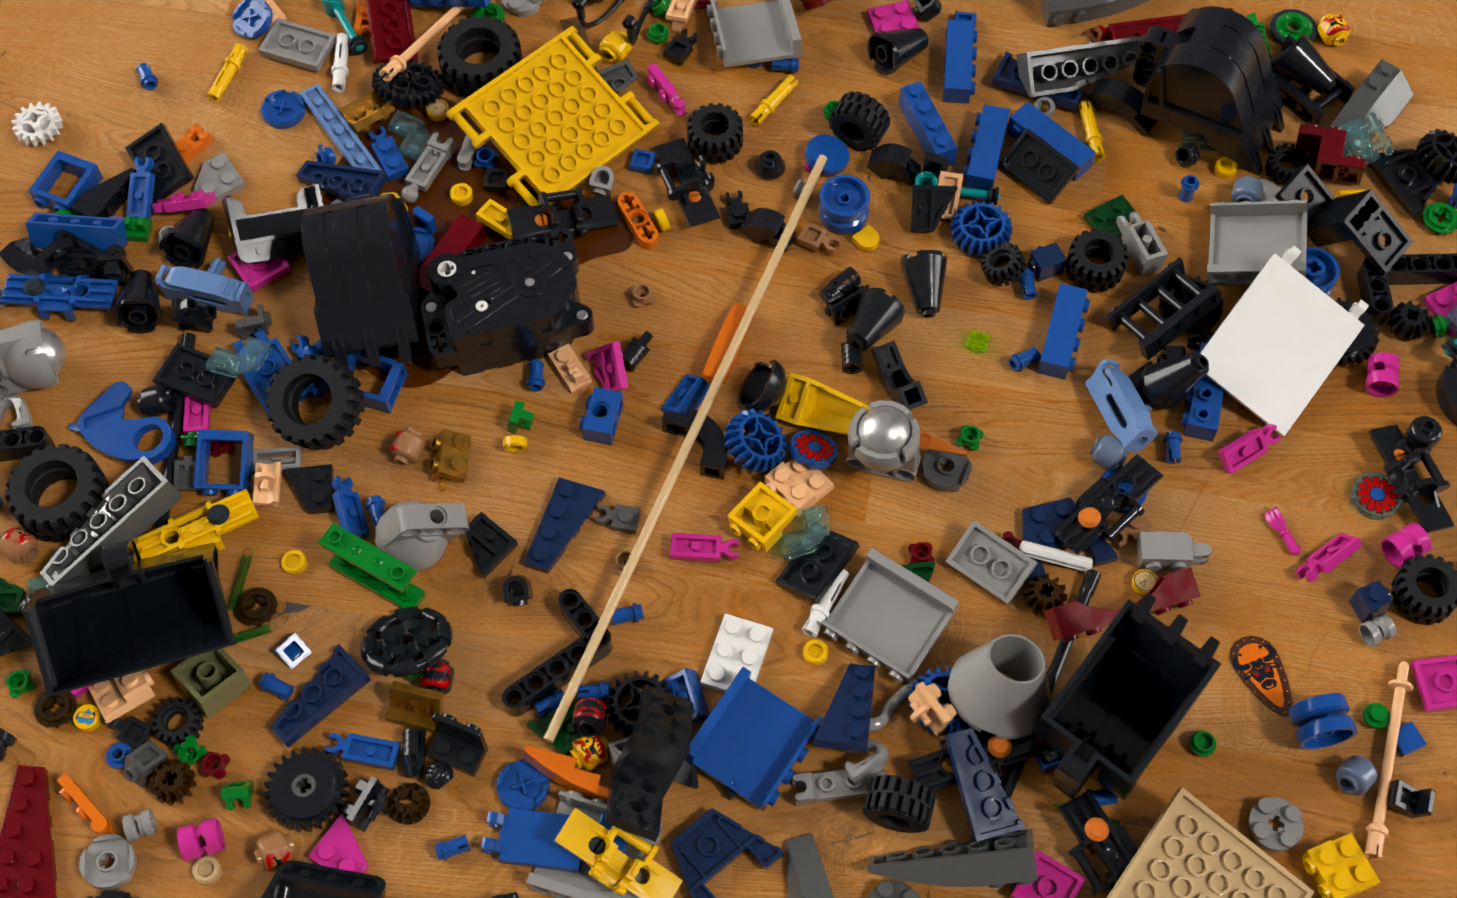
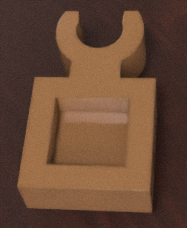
[797,222,841,255]
[1116,515,1153,550]

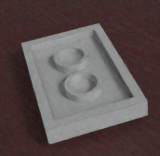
[258,18,336,72]
[945,520,1038,605]

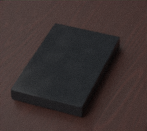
[125,123,195,202]
[998,128,1080,204]
[152,343,241,409]
[776,525,860,604]

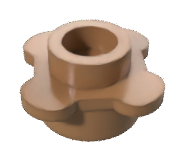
[630,283,655,307]
[613,550,639,575]

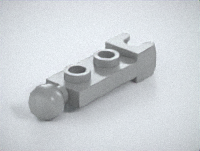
[401,132,456,203]
[792,770,888,806]

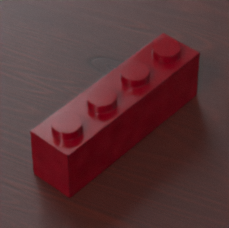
[418,214,486,300]

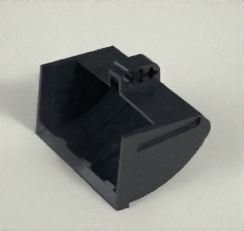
[23,540,236,697]

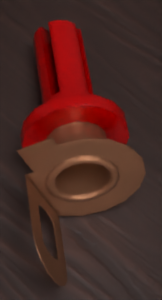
[1081,25,1109,42]

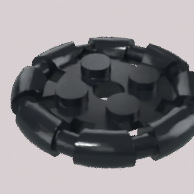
[360,606,453,678]

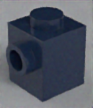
[1027,242,1067,282]
[1349,580,1393,623]

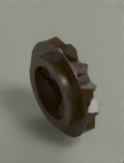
[236,587,278,626]
[34,691,78,729]
[387,782,431,825]

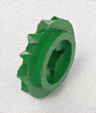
[470,3,505,22]
[1421,202,1457,236]

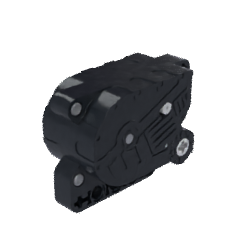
[421,228,594,376]

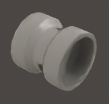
[1359,613,1397,647]
[122,809,158,842]

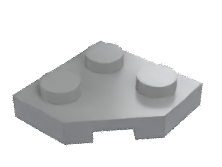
[194,152,246,208]

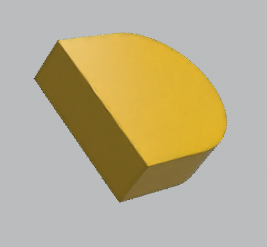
[851,225,879,252]

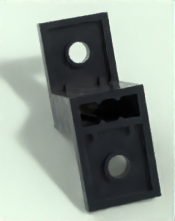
[1275,164,1413,274]
[604,684,693,842]

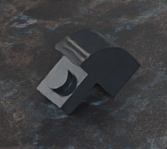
[867,143,922,187]
[739,208,796,252]

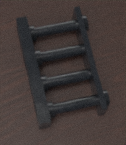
[1270,35,1355,125]
[1107,257,1221,361]

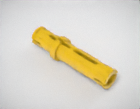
[206,43,248,103]
[748,75,798,127]
[1078,101,1105,162]

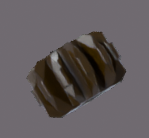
[1023,573,1068,618]
[149,759,197,806]

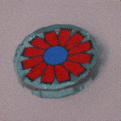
[1350,472,1402,520]

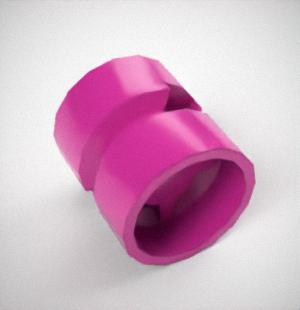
[1366,352,1400,397]
[1381,523,1432,568]
[177,817,225,862]

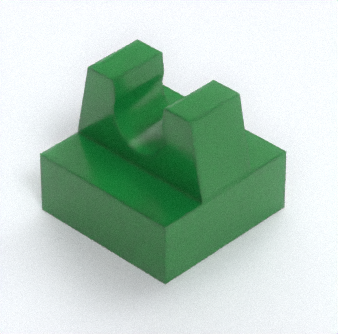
[124,216,153,243]
[507,400,534,434]
[221,780,254,810]

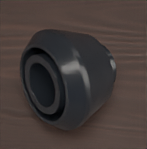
[755,150,785,180]

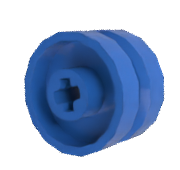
[819,175,870,234]
[1306,247,1340,296]
[1288,693,1358,750]

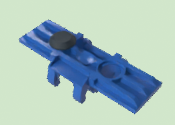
[0,273,119,321]

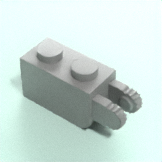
[1116,212,1168,276]
[1136,531,1212,572]

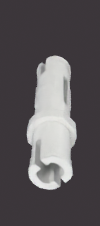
[331,33,349,93]
[802,569,849,638]

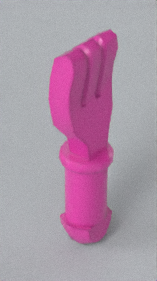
[1264,506,1301,555]

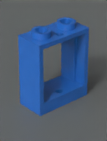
[29,150,103,215]
[347,351,408,414]
[194,429,254,496]

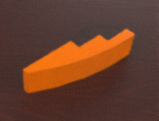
[702,302,756,384]
[523,745,609,802]

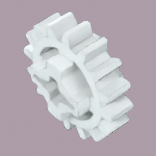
[12,102,63,147]

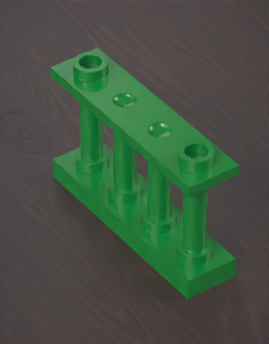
[318,523,426,608]

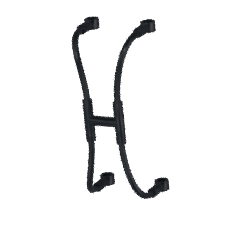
[572,0,656,46]

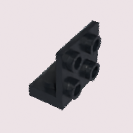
[426,713,488,777]

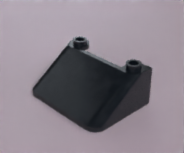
[222,182,323,263]

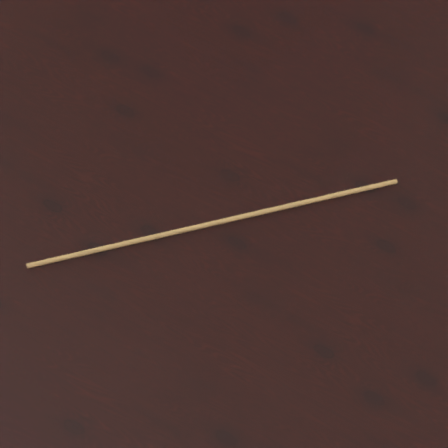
[543,155,827,743]

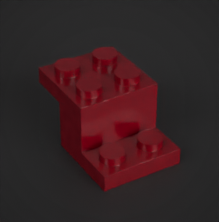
[1295,123,1366,185]

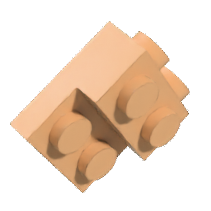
[765,458,834,518]
[88,669,155,724]

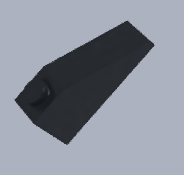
[71,168,136,218]

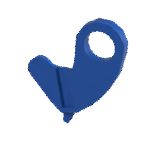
[68,381,176,464]

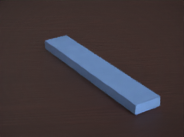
[299,83,382,170]

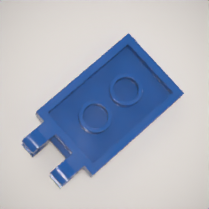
[232,328,312,413]
[481,808,582,873]

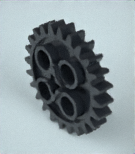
[372,60,444,109]

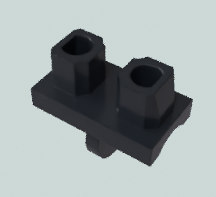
[97,245,134,286]
[172,297,217,333]
[341,776,389,832]

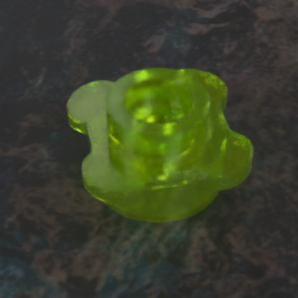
[965,329,992,353]

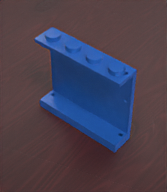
[685,667,823,812]

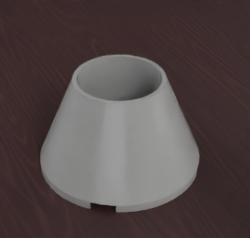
[948,634,1051,739]

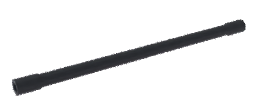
[155,333,196,529]
[1001,569,1101,799]

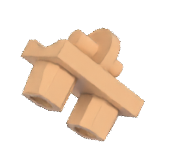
[253,462,282,507]
[908,682,957,736]

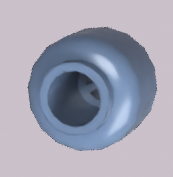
[1231,176,1264,202]
[1090,434,1129,471]
[1335,755,1377,796]

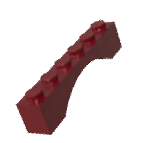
[1044,567,1201,643]

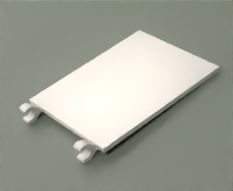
[1200,246,1369,437]

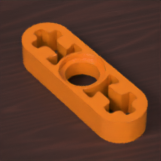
[618,191,658,249]

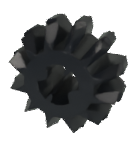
[1388,300,1432,342]

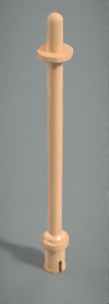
[379,7,465,82]
[1364,661,1413,860]

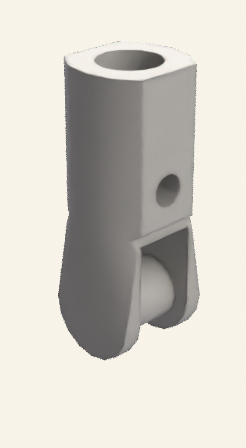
[457,132,480,172]

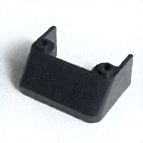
[261,861,386,898]

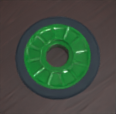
[1270,9,1317,44]

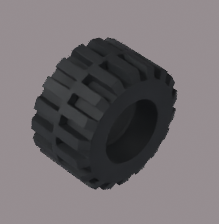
[828,91,891,151]
[687,103,743,164]
[1066,228,1128,293]
[1390,554,1457,625]
[862,775,936,833]

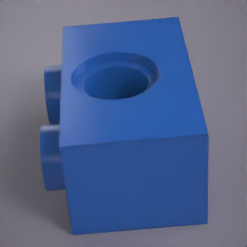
[579,387,624,445]

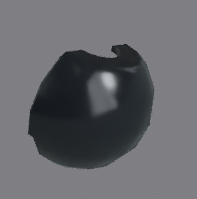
[737,360,787,412]

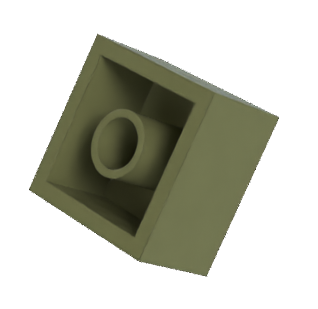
[171,648,251,719]

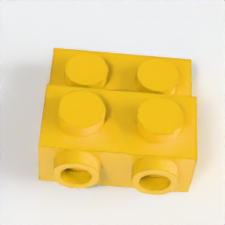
[727,482,798,552]
[1302,833,1380,898]

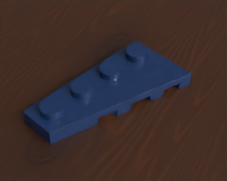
[524,477,606,574]
[270,644,371,748]
[813,663,876,753]
[944,728,1026,842]

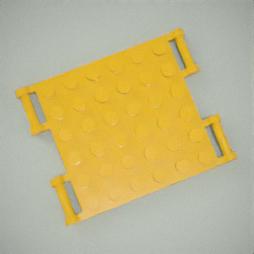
[446,26,661,206]

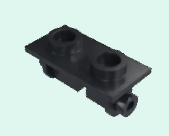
[824,284,870,326]

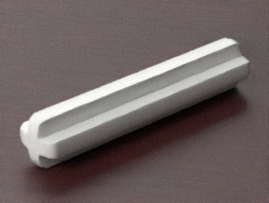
[1019,540,1093,572]

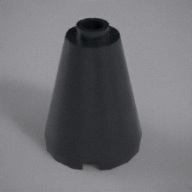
[867,28,929,75]
[1273,34,1337,94]
[159,208,215,269]
[900,250,947,318]
[113,270,163,334]
[847,288,905,351]
[1141,352,1209,410]

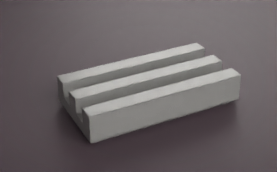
[252,446,303,475]

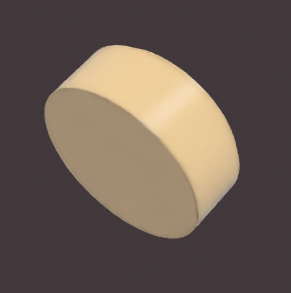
[192,856,222,885]

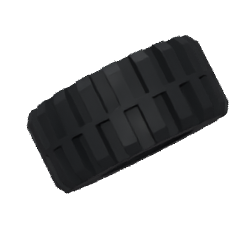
[437,15,523,98]
[265,354,365,450]
[5,444,109,542]

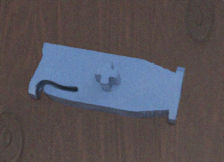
[155,258,254,315]
[1085,359,1158,453]

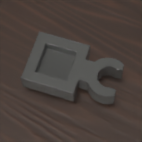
[595,504,641,534]

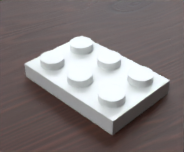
[700,614,774,693]

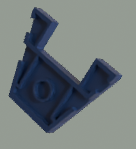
[1022,497,1118,584]
[670,808,784,898]

